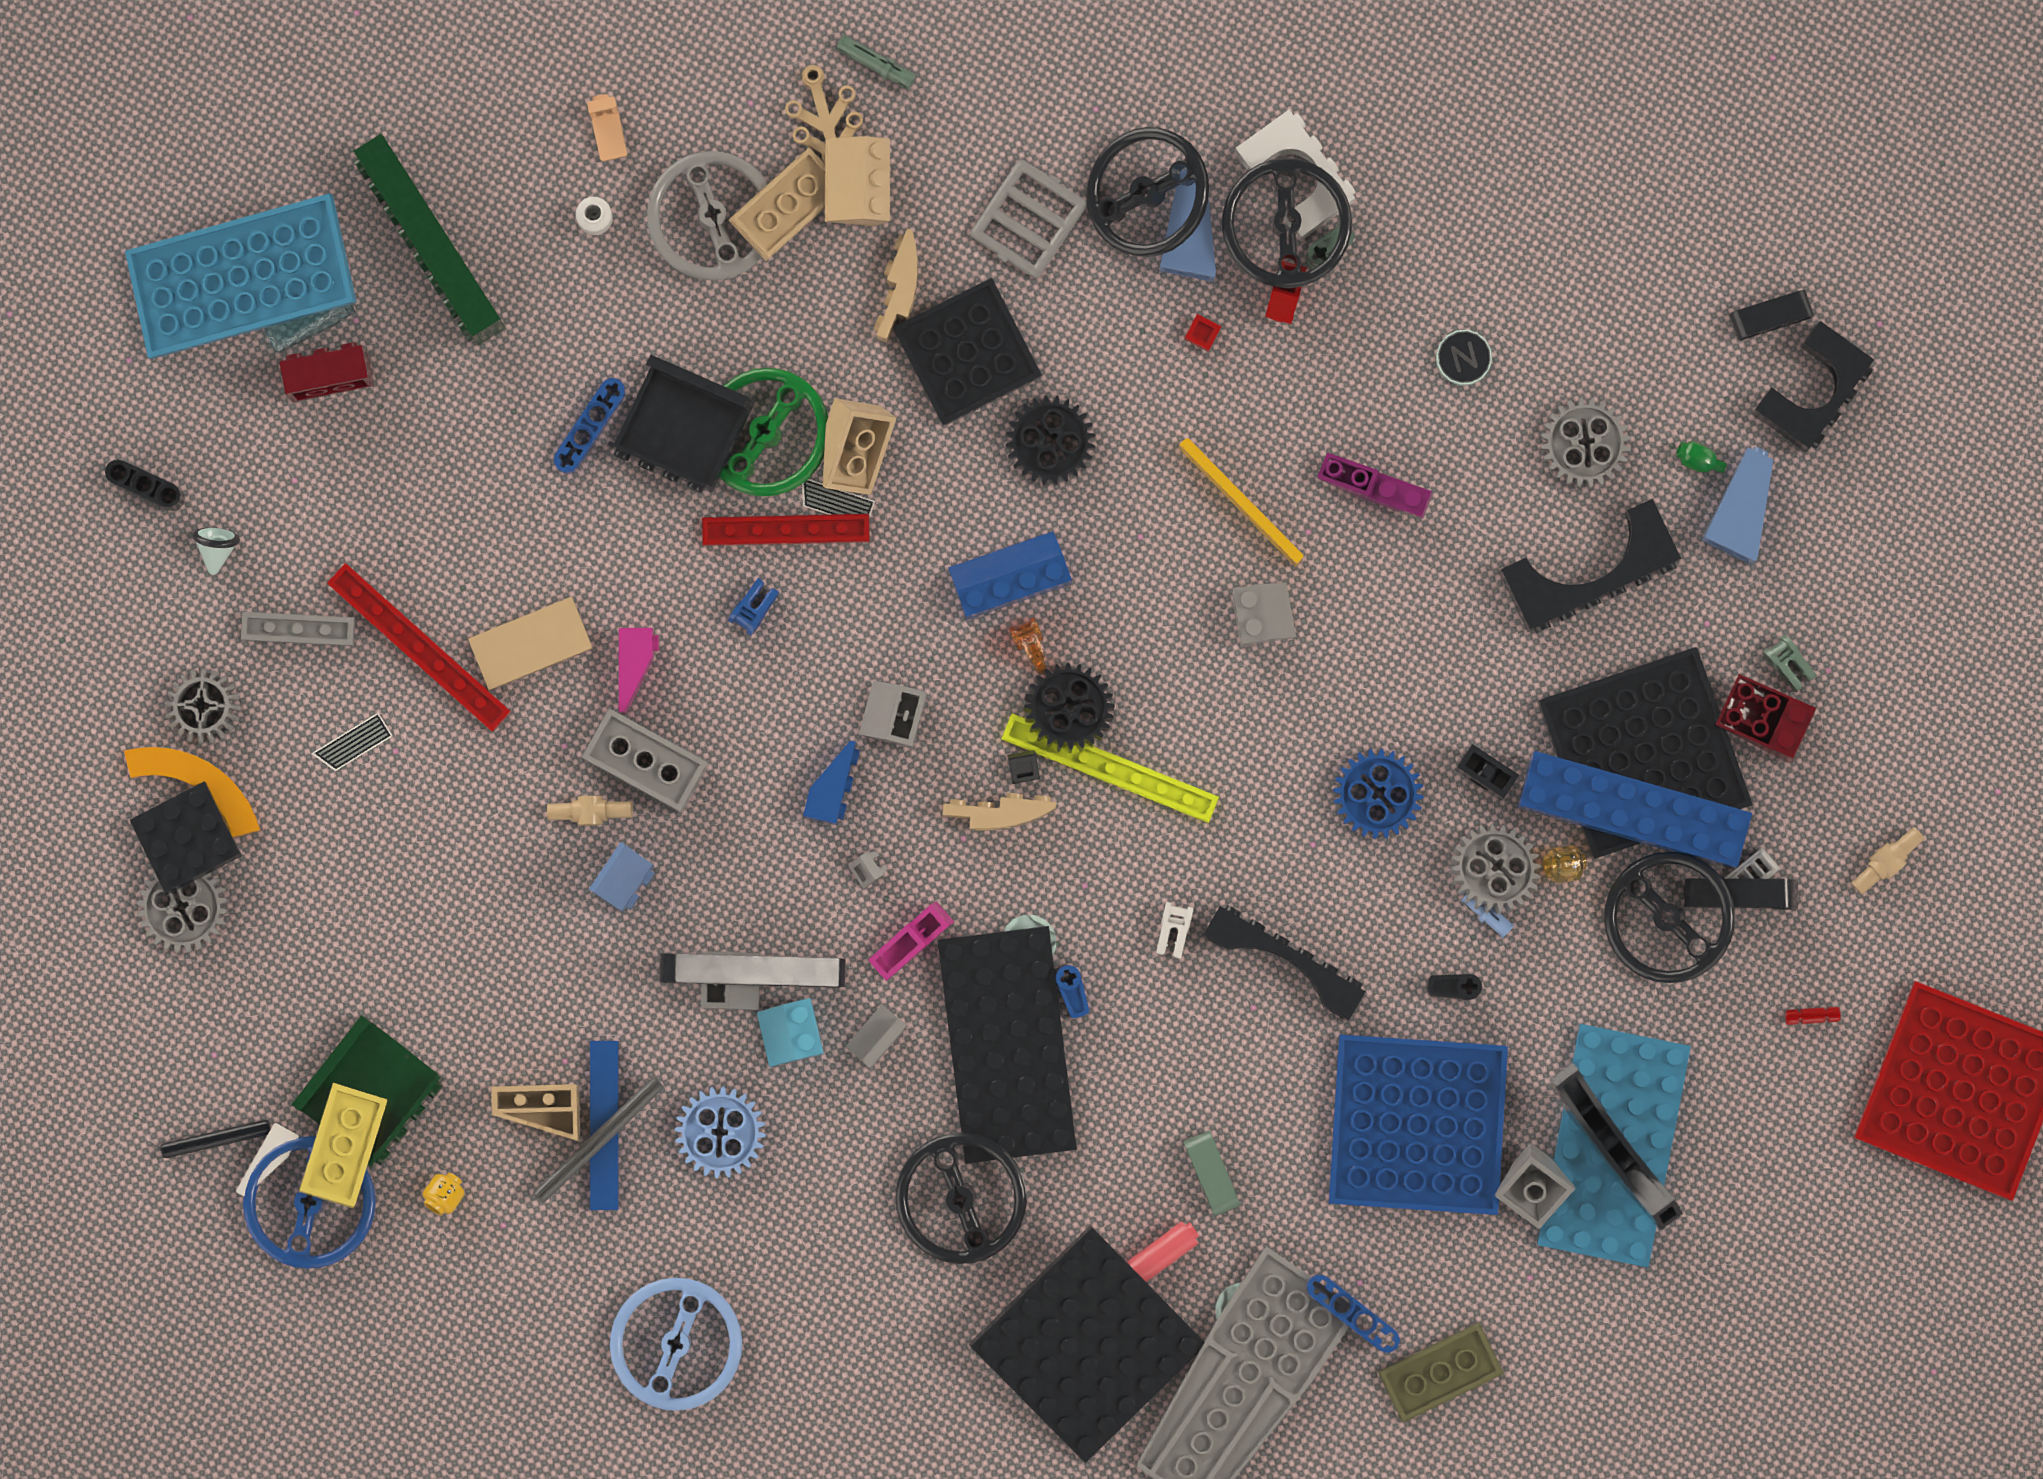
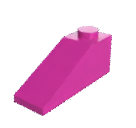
[619,628,659,714]

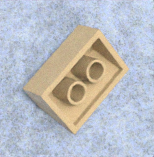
[825,136,890,226]

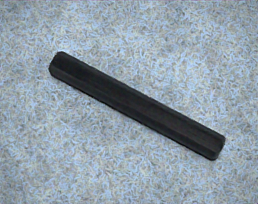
[160,1120,271,1158]

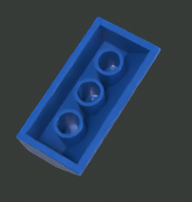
[948,532,1072,621]

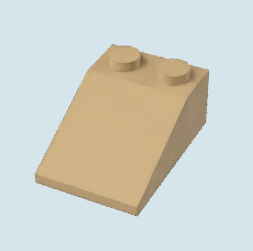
[823,398,896,495]

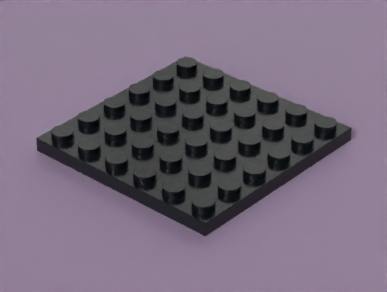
[1537,647,1753,860]
[968,1225,1204,1463]

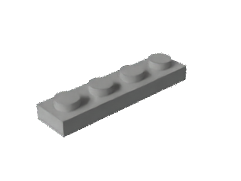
[241,612,355,646]

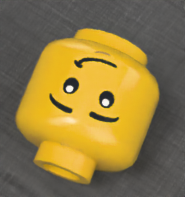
[422,1172,465,1216]

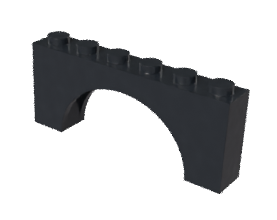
[1499,498,1681,634]

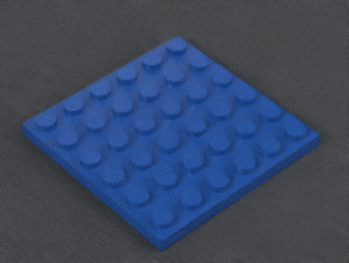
[1328,1034,1508,1215]

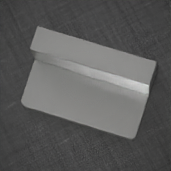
[846,1005,907,1069]

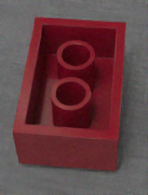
[279,342,375,402]

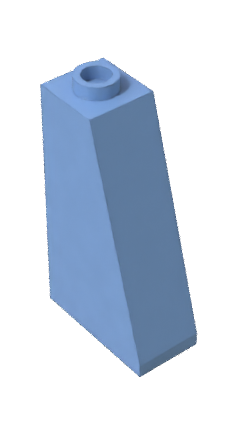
[1159,168,1216,282]
[1701,447,1773,565]

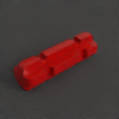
[1785,1007,1841,1025]

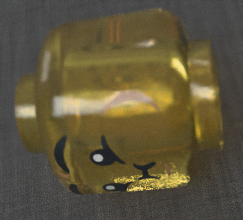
[1543,845,1587,883]

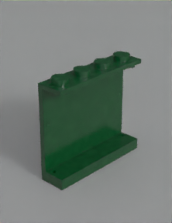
[291,1015,444,1167]

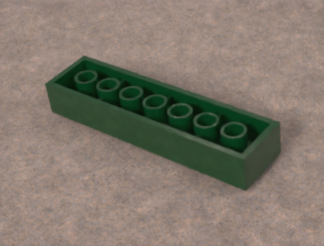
[353,133,506,346]

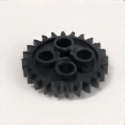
[1006,395,1096,486]
[1023,662,1115,753]

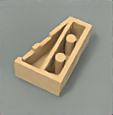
[491,1084,580,1141]

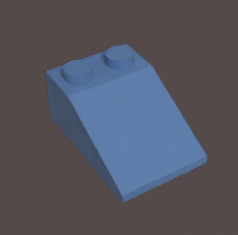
[589,842,655,913]

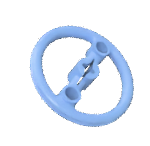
[610,1278,742,1411]

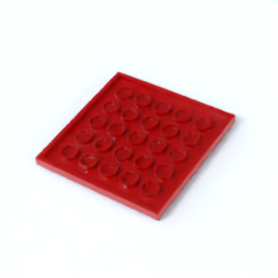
[1853,981,2043,1201]

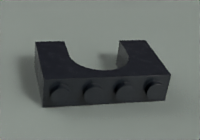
[1752,321,1875,453]

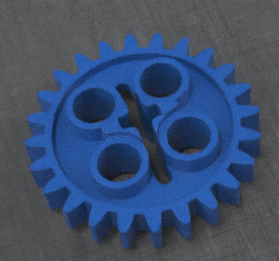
[1332,748,1424,840]

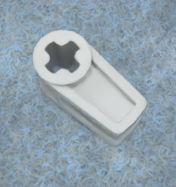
[1156,902,1194,959]

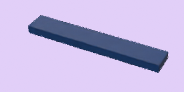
[590,1041,619,1210]

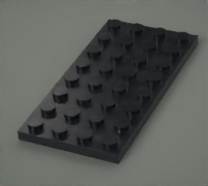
[937,926,1077,1164]

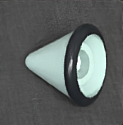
[192,527,240,575]

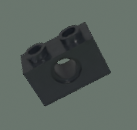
[1454,744,1519,801]

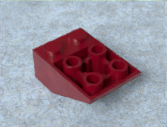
[1716,674,1816,763]

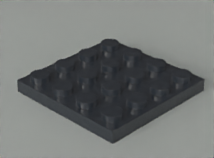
[893,277,1042,427]

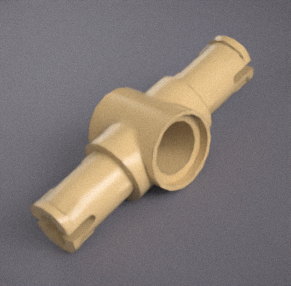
[547,796,633,826]
[1851,827,1925,895]

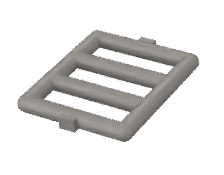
[970,160,1087,278]

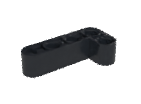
[1684,878,1798,910]

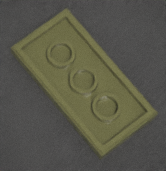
[1377,1322,1504,1423]

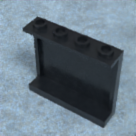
[607,354,755,494]

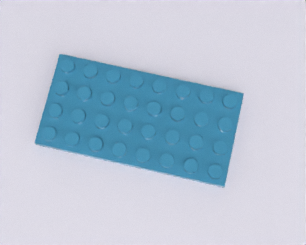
[125,193,357,359]
[1537,1024,1691,1268]

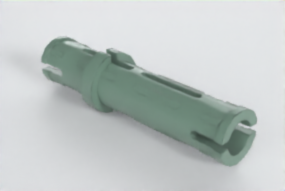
[836,34,917,90]

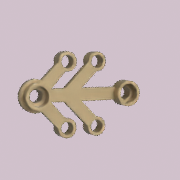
[785,65,863,164]

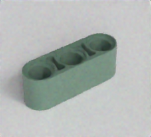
[1183,1131,1241,1217]

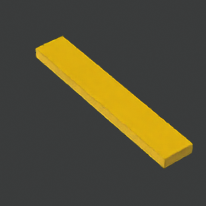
[1179,438,1304,567]

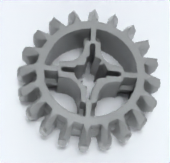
[165,668,241,745]

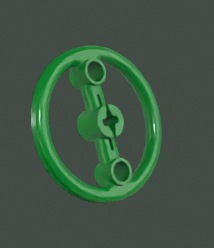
[719,368,828,497]

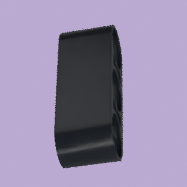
[1729,290,1814,341]
[105,459,185,511]

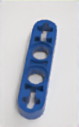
[554,378,626,474]
[1306,1274,1400,1353]

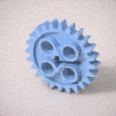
[674,1087,766,1178]

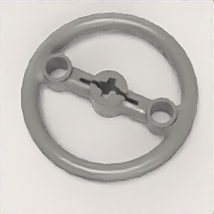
[647,151,768,280]

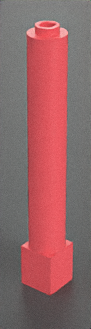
[1127,1221,1199,1282]

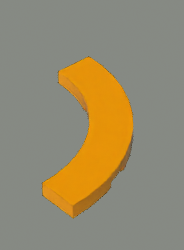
[124,747,261,838]

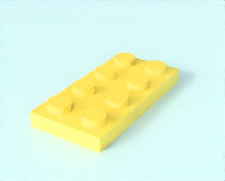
[299,1083,387,1208]

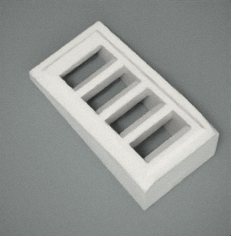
[1724,848,1780,879]

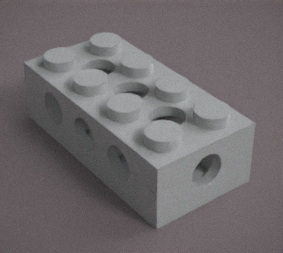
[582,708,709,814]

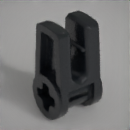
[1428,974,1482,1000]

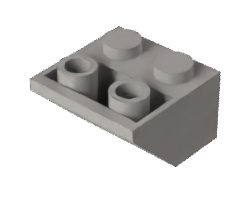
[859,681,927,749]
[701,951,760,1010]

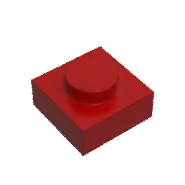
[1184,314,1222,352]

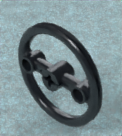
[1086,127,1209,257]
[1222,158,1352,288]
[1604,852,1735,983]
[895,1132,1027,1264]

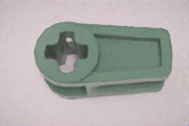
[1305,225,1355,269]
[1762,634,1817,692]

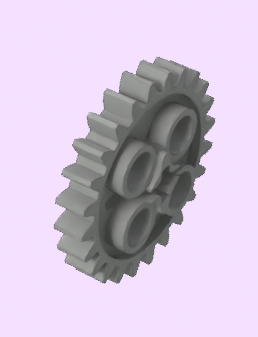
[1540,398,1631,489]
[1449,824,1541,915]
[136,872,229,953]

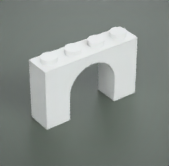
[1234,110,1355,241]

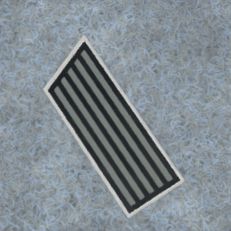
[802,479,875,518]
[311,713,392,771]

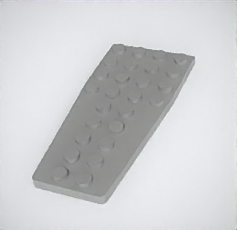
[1137,1246,1350,1479]

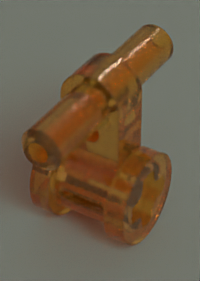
[1008,617,1046,674]

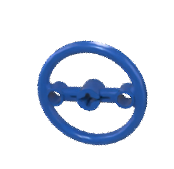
[243,1136,376,1269]

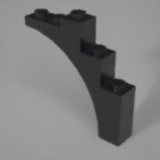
[1550,1063,1683,1231]

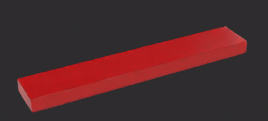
[702,514,870,546]

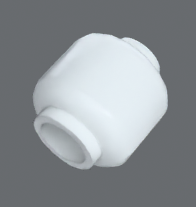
[576,197,613,235]

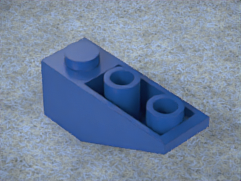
[803,740,860,825]

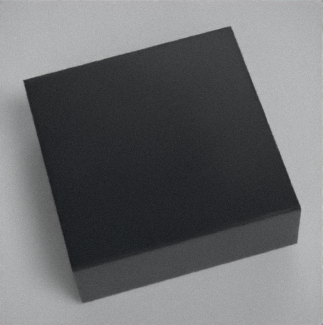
[1007,750,1040,784]

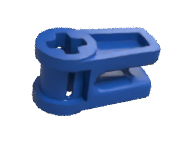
[728,578,779,636]
[1055,965,1089,1018]

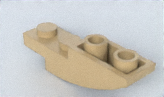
[874,228,918,343]
[942,793,1056,831]

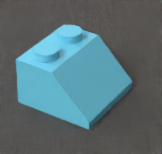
[757,998,824,1067]

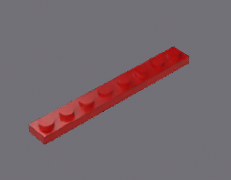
[327,563,511,732]

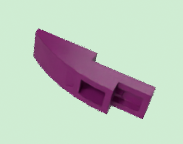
[1317,452,1433,519]

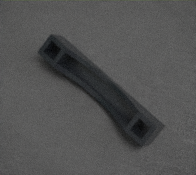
[1202,905,1366,1022]

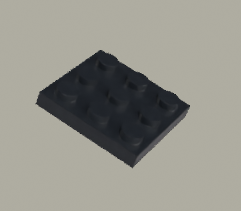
[130,781,242,895]

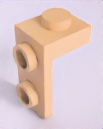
[587,94,628,162]

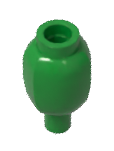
[1675,441,1727,473]

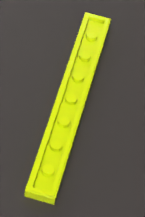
[1001,713,1219,823]

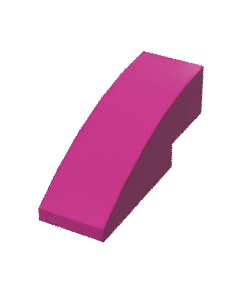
[868,901,954,981]

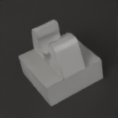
[848,852,887,889]

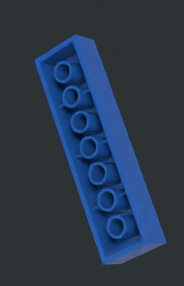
[1517,751,1752,869]

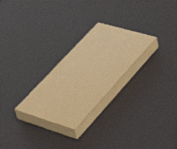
[728,147,825,261]
[468,597,593,691]

